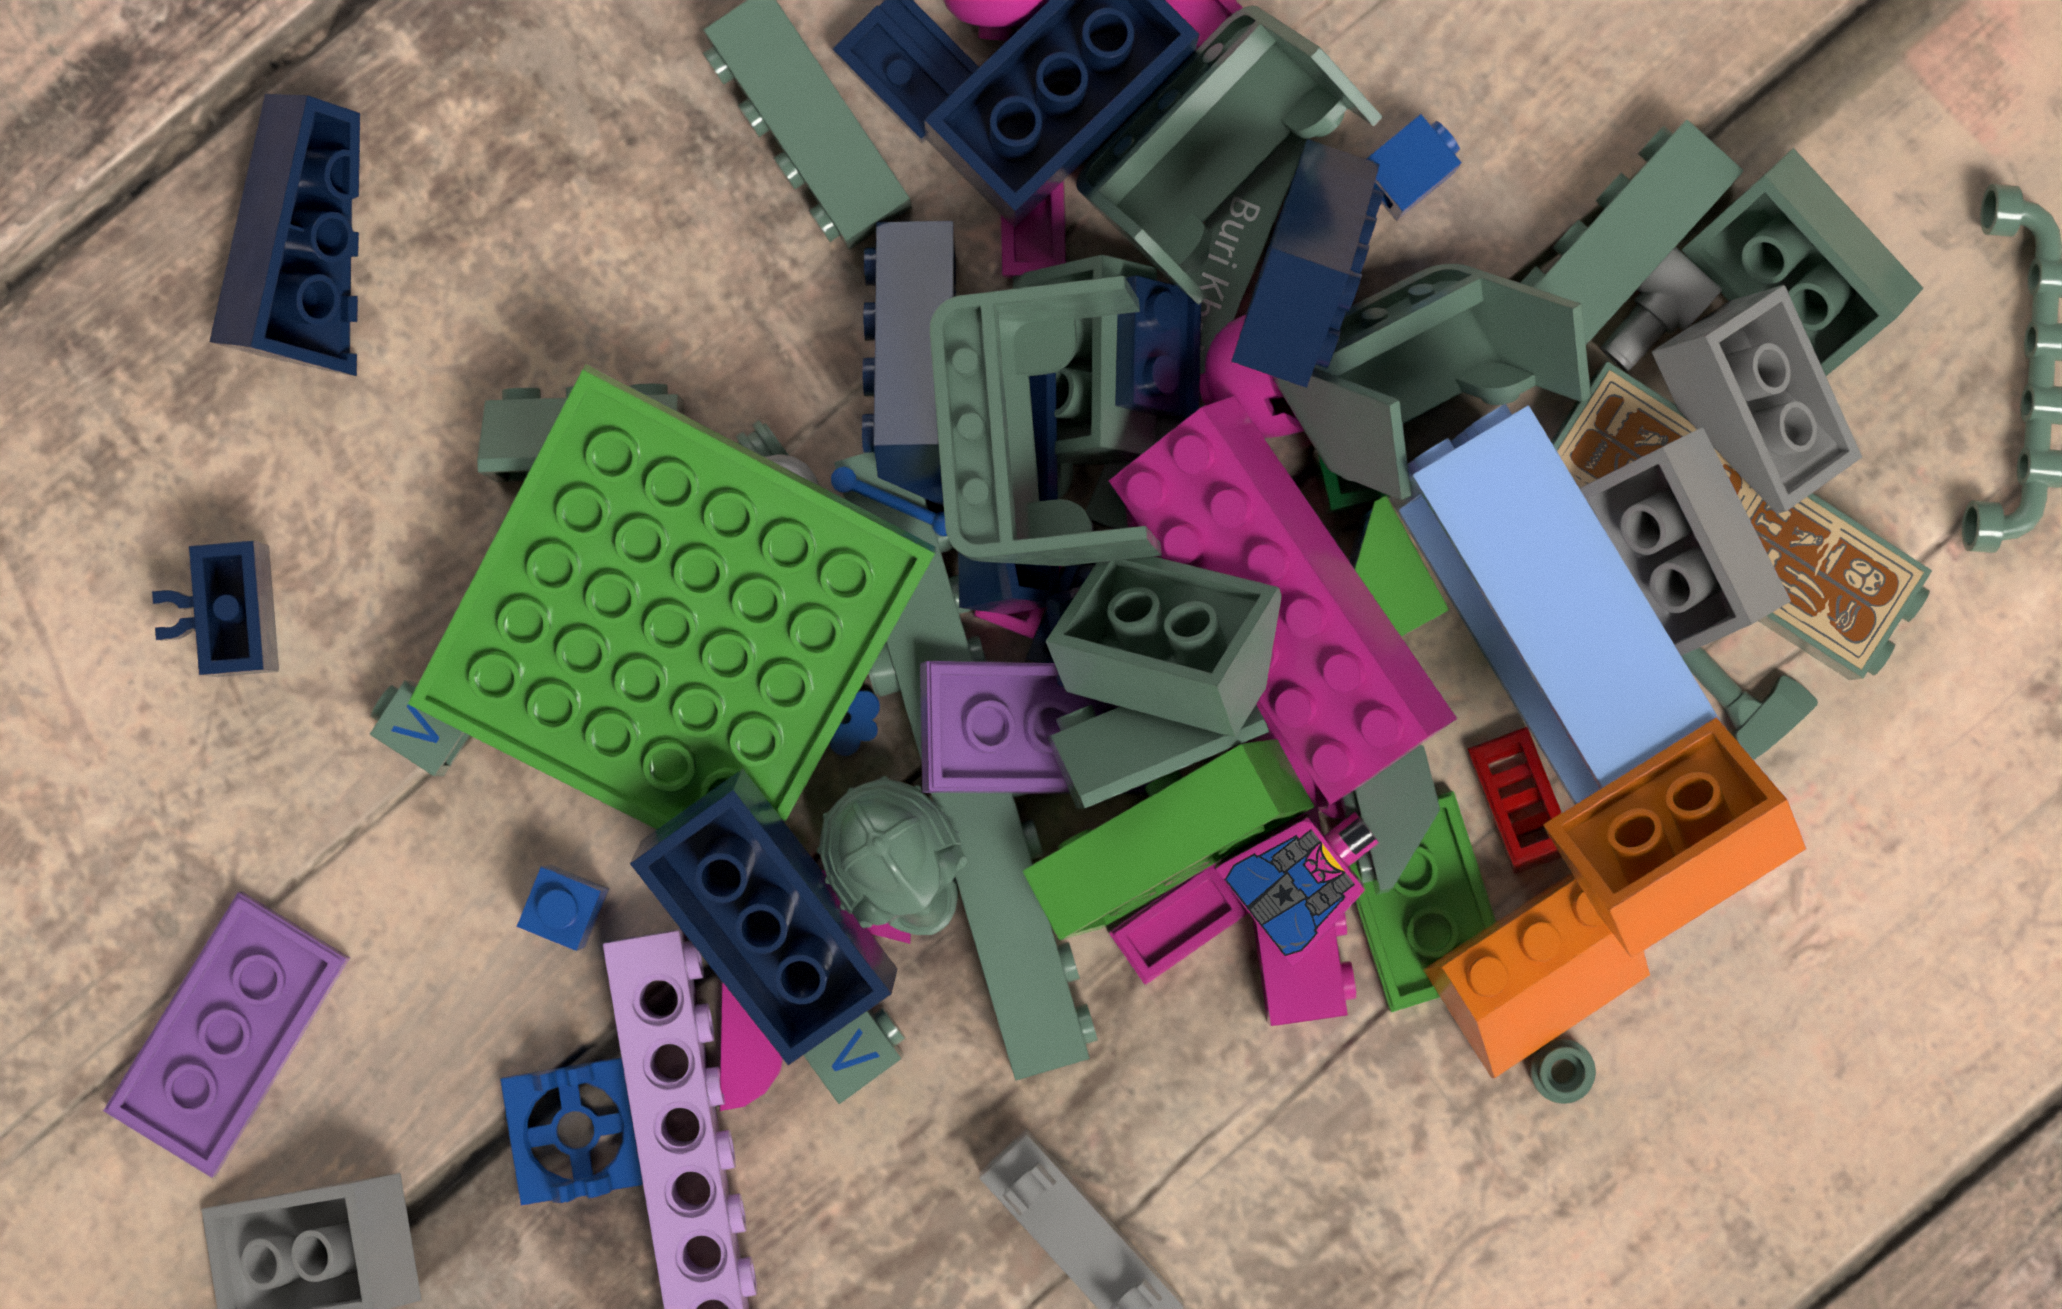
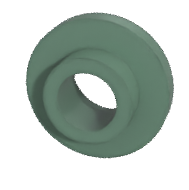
[1531,1039,1596,1104]

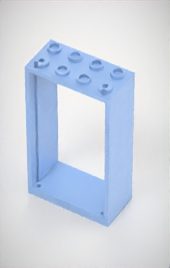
[1389,404,1723,805]

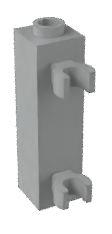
[979,1129,1184,1309]

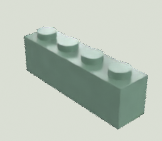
[703,0,912,250]
[1521,120,1744,345]

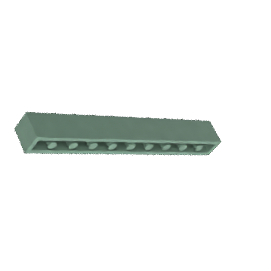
[834,453,1098,1081]

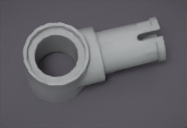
[1600,247,1722,372]

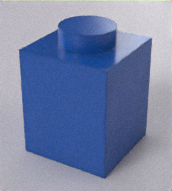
[1366,114,1462,221]
[516,865,610,951]

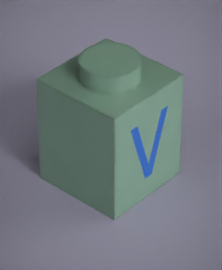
[369,680,470,776]
[803,1007,906,1104]

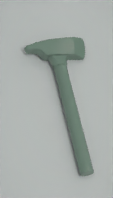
[1682,647,1818,760]

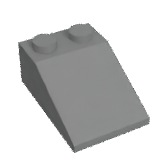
[1652,285,1862,514]
[201,1173,421,1309]

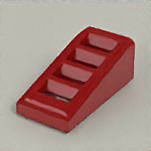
[1467,727,1562,874]

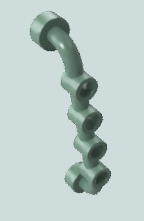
[1962,184,2062,553]

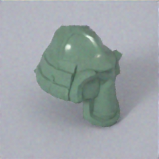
[817,776,968,935]

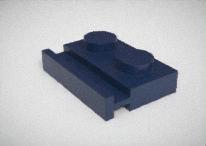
[832,0,979,143]
[1115,276,1201,421]

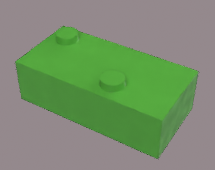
[1022,739,1314,940]

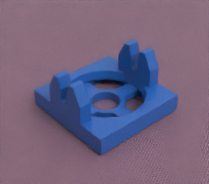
[500,1057,643,1206]

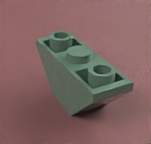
[1340,745,1440,895]

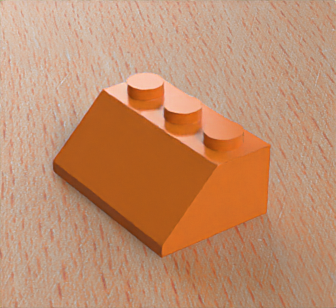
[1544,717,1807,958]
[1423,872,1650,1078]

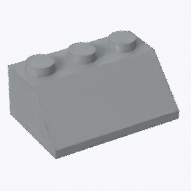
[1579,427,1791,656]

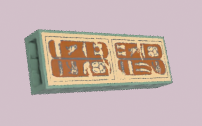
[1551,361,1932,680]

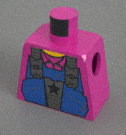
[1215,812,1379,968]

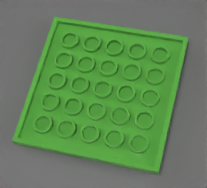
[408,364,936,829]

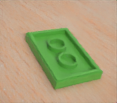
[1350,791,1496,1013]

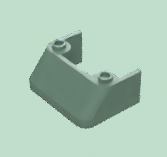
[1076,5,1383,305]
[1273,264,1591,500]
[930,276,1161,566]

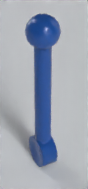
[831,467,947,537]

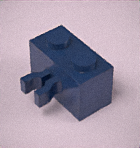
[152,541,279,677]

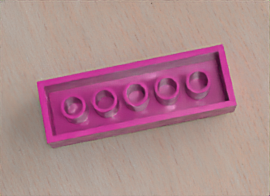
[1108,396,1457,805]

